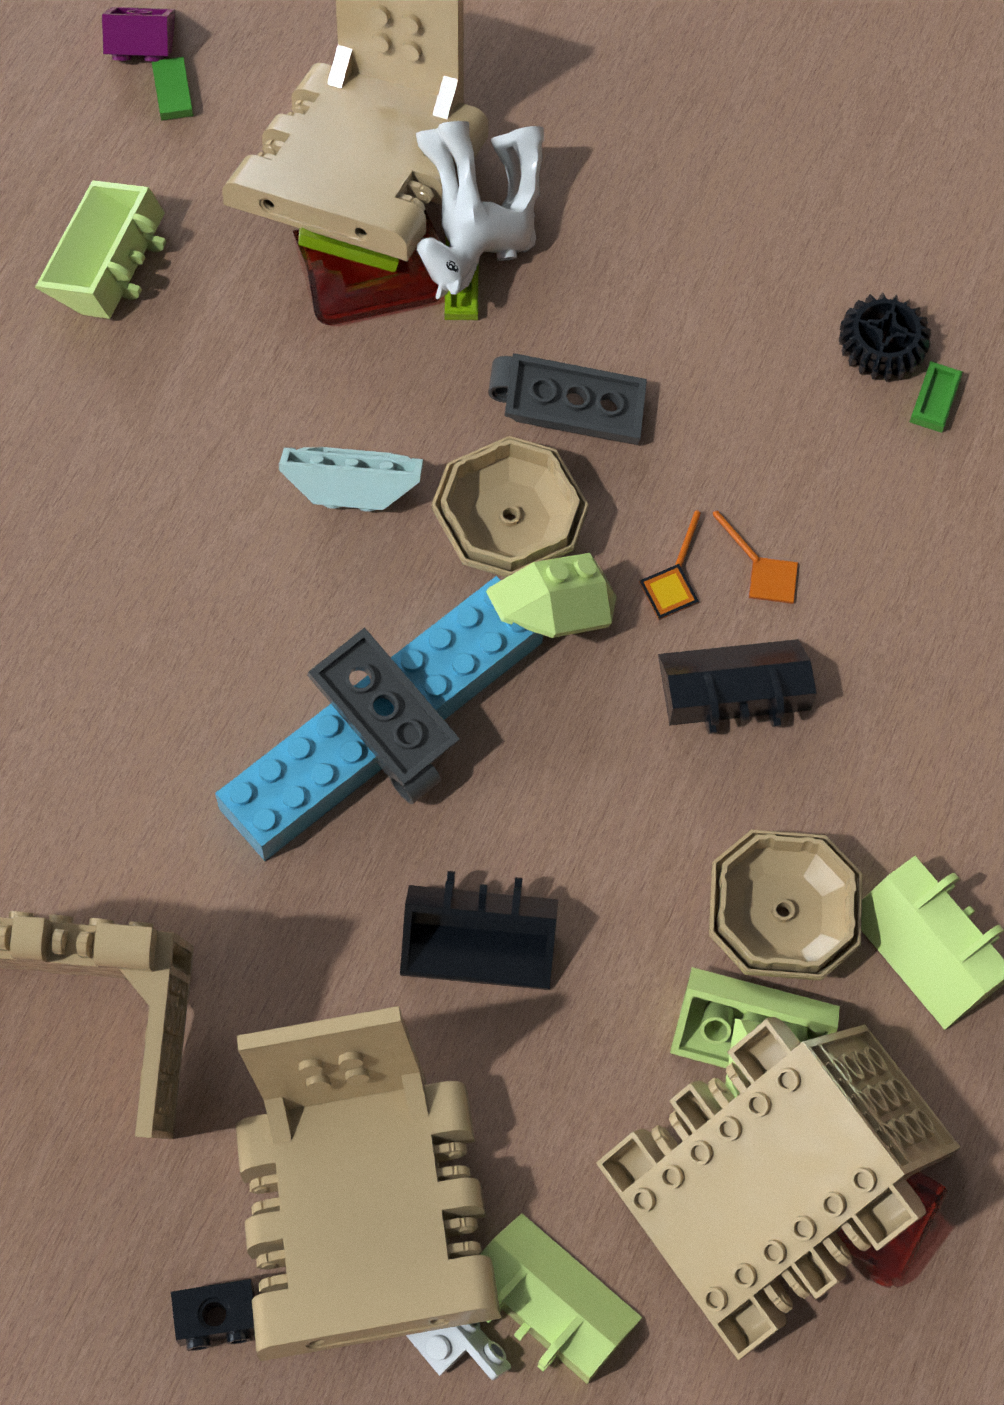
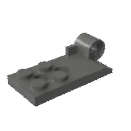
[488,353,647,445]
[307,627,460,804]

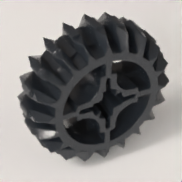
[839,292,931,382]

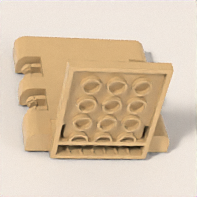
[222,0,489,261]
[0,911,194,1139]
[236,1006,501,1361]
[596,1017,961,1360]

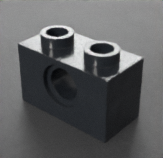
[171,1279,255,1351]

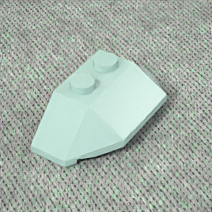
[279,447,423,512]

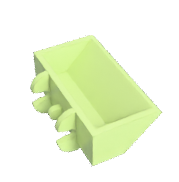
[35,180,166,319]
[861,856,1004,1030]
[480,1213,642,1384]

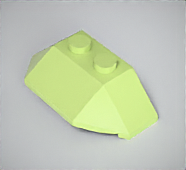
[486,553,617,638]

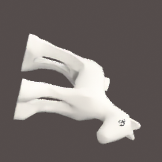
[416,121,545,300]

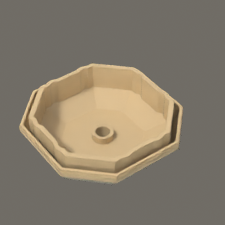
[431,436,589,578]
[709,830,862,981]

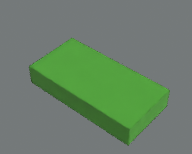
[151,57,193,121]
[909,361,963,433]

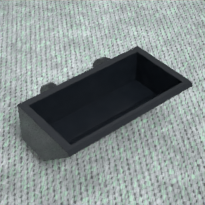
[658,639,817,734]
[400,871,558,990]

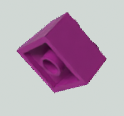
[102,7,175,62]

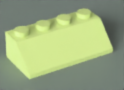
[670,967,840,1068]

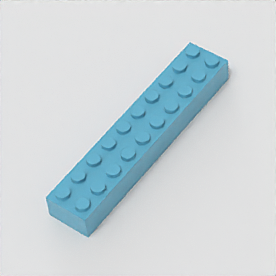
[215,576,543,861]

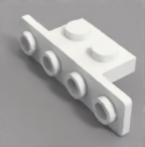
[406,1322,511,1380]

